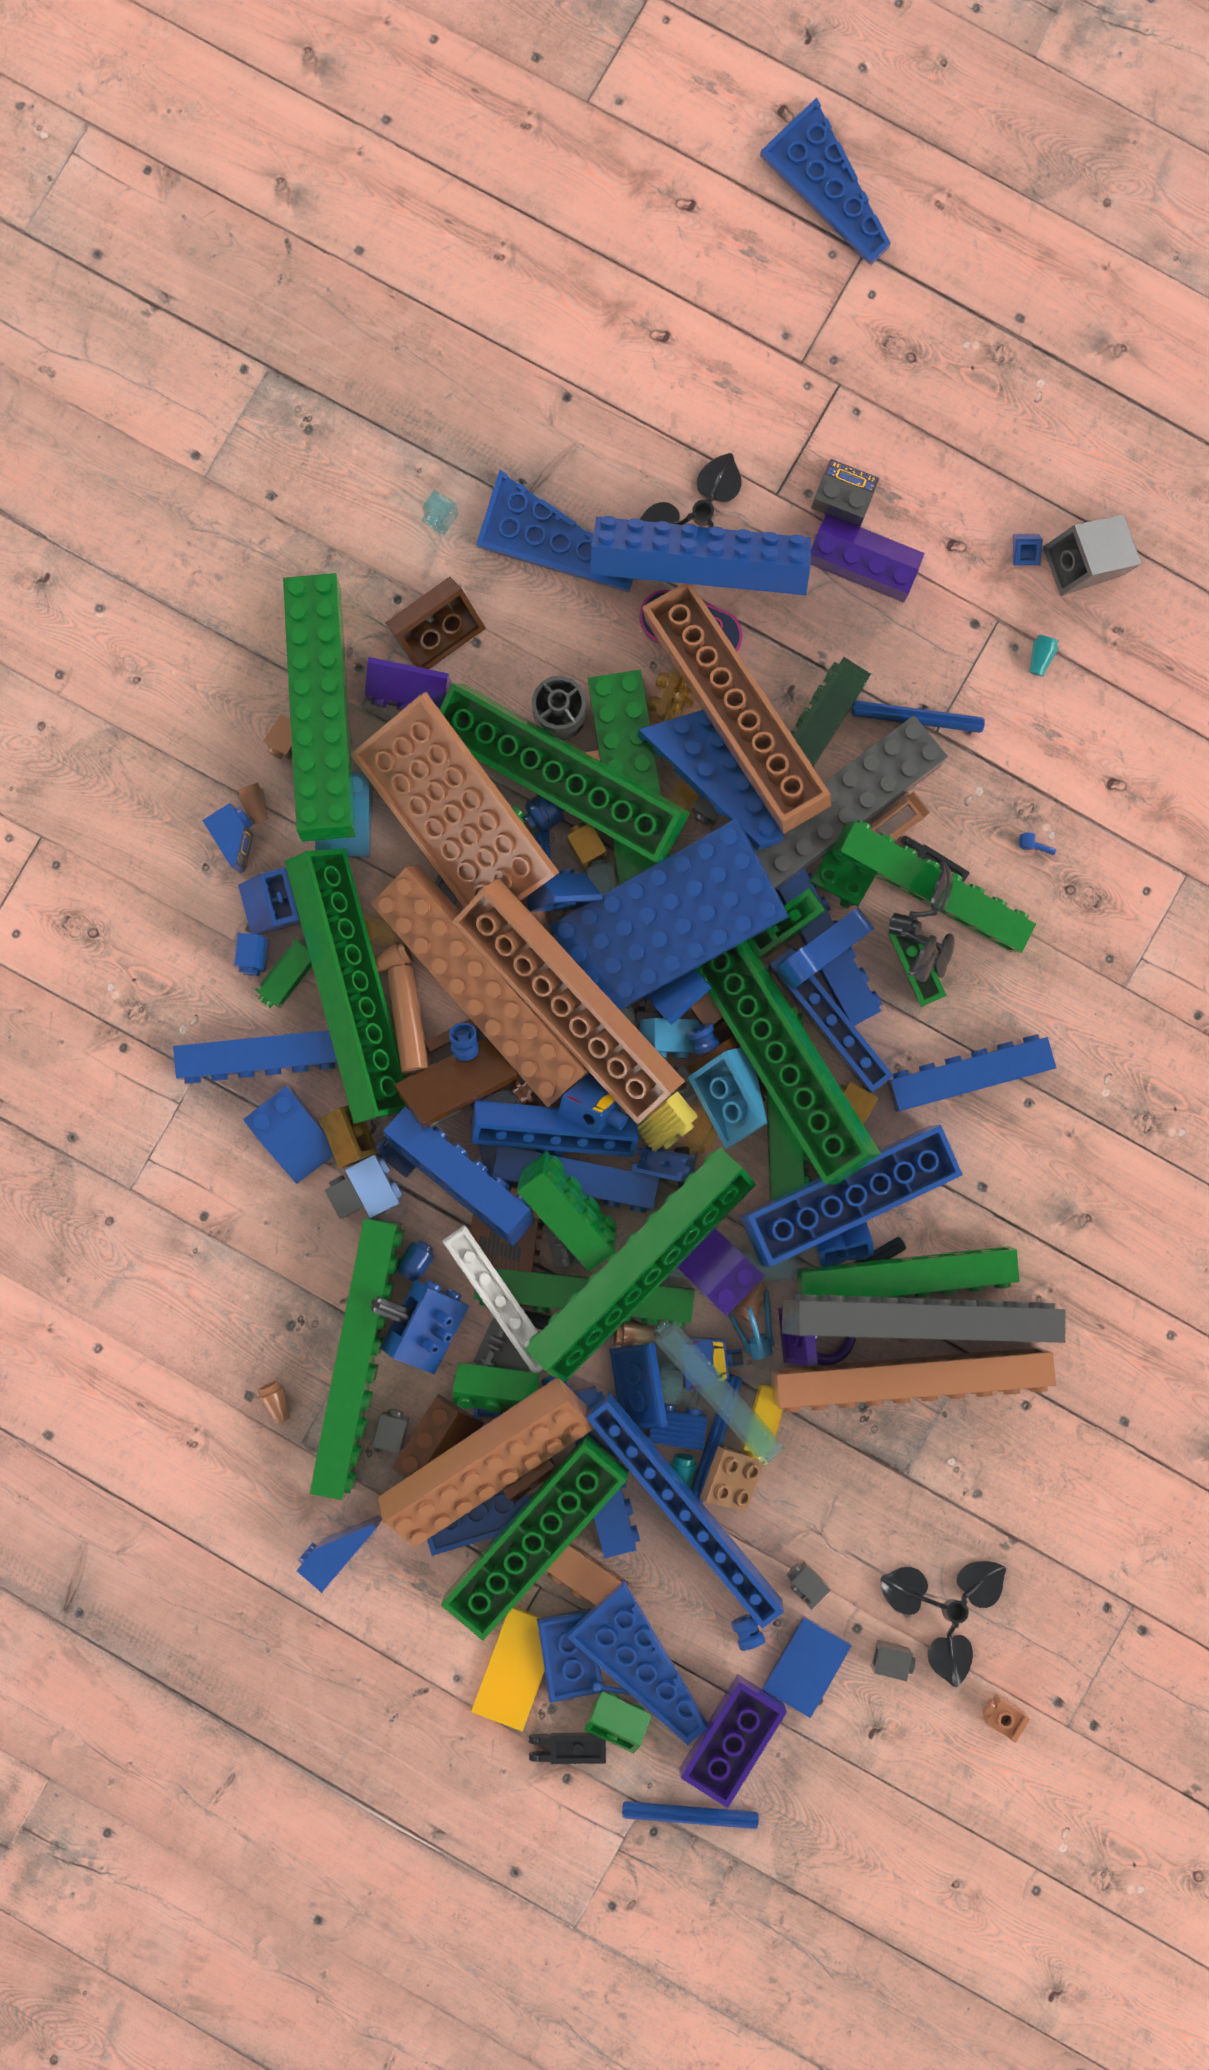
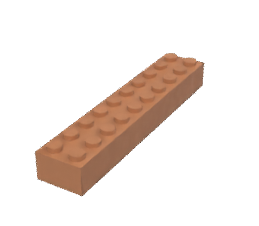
[643,584,831,834]
[370,864,590,1107]
[452,878,685,1125]
[770,1348,1056,1413]

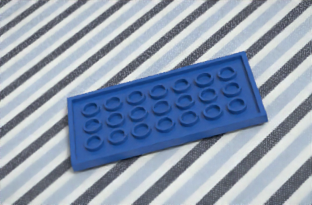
[550,819,789,1010]

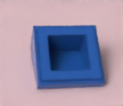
[1013,534,1043,566]

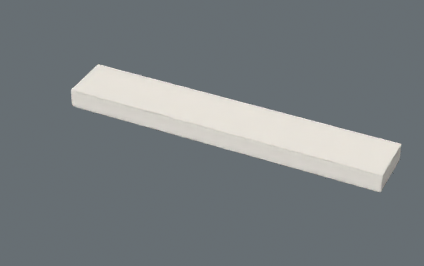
[442,1225,543,1373]

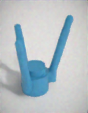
[728,1290,775,1360]

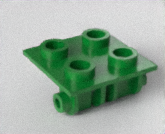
[810,849,875,909]

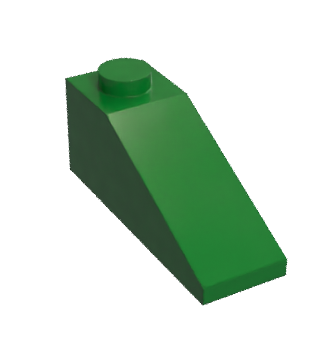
[747,888,825,958]

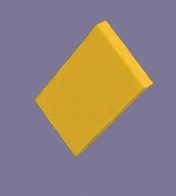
[471,1607,544,1732]

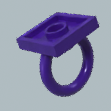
[778,1308,856,1366]

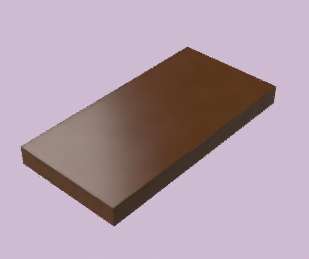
[395,1037,518,1129]

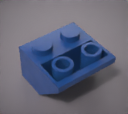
[238,867,301,935]

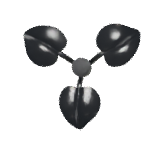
[640,453,742,528]
[889,861,955,982]
[880,1561,1006,1687]

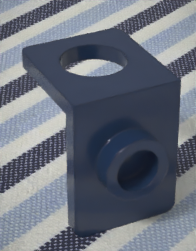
[375,1135,416,1178]

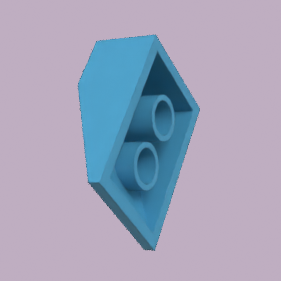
[315,772,373,858]
[687,1047,767,1149]

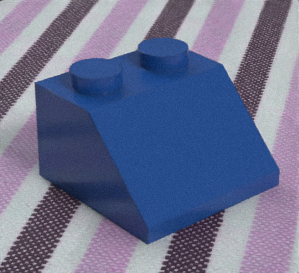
[527,869,602,912]

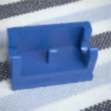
[631,1146,697,1182]

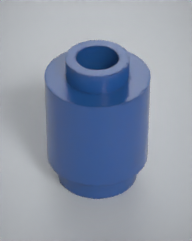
[397,1240,435,1282]

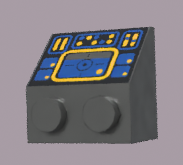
[811,459,880,527]

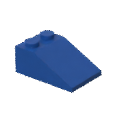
[243,1086,334,1184]
[297,1515,382,1593]

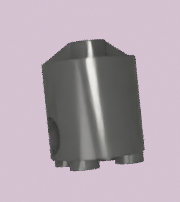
[532,676,587,740]

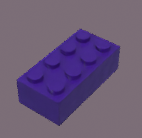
[679,1674,787,1808]

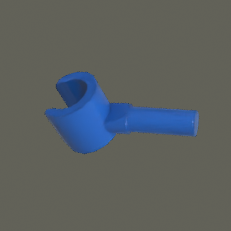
[1019,832,1056,855]

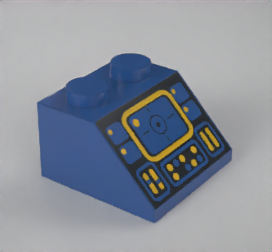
[202,803,254,874]

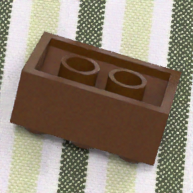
[385,576,486,669]
[392,1394,484,1478]

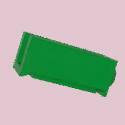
[255,938,312,1008]

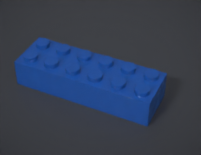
[383,1107,534,1247]

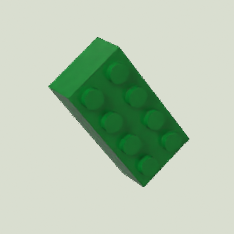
[517,1151,617,1271]

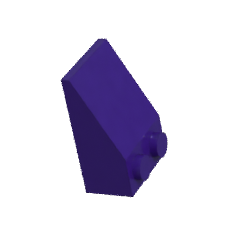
[677,1228,765,1316]

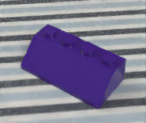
[811,513,925,603]

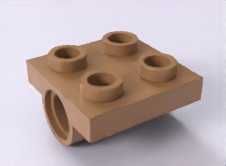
[699,1446,764,1512]

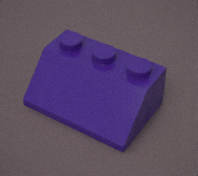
[365,657,452,711]

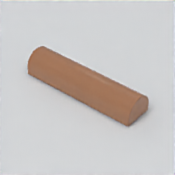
[387,965,429,1076]

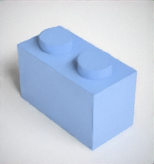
[345,1155,403,1218]

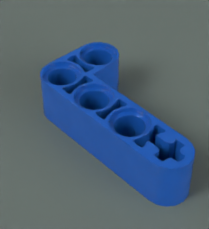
[777,907,875,989]

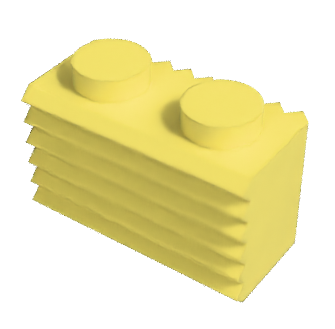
[637,1091,698,1152]

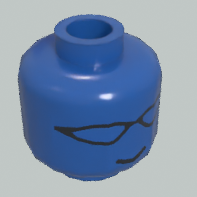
[524,795,565,832]

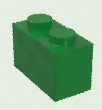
[584,1691,652,1754]

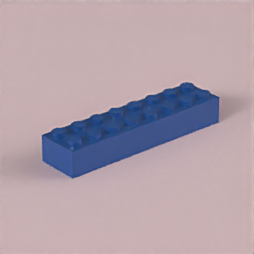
[590,516,811,595]
[739,1125,963,1267]

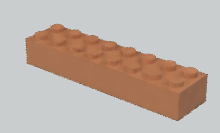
[377,1377,594,1547]

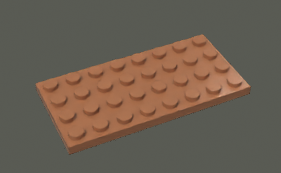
[350,692,559,908]

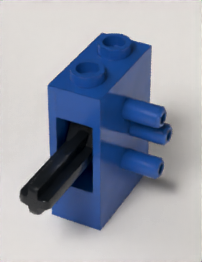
[371,1279,469,1374]

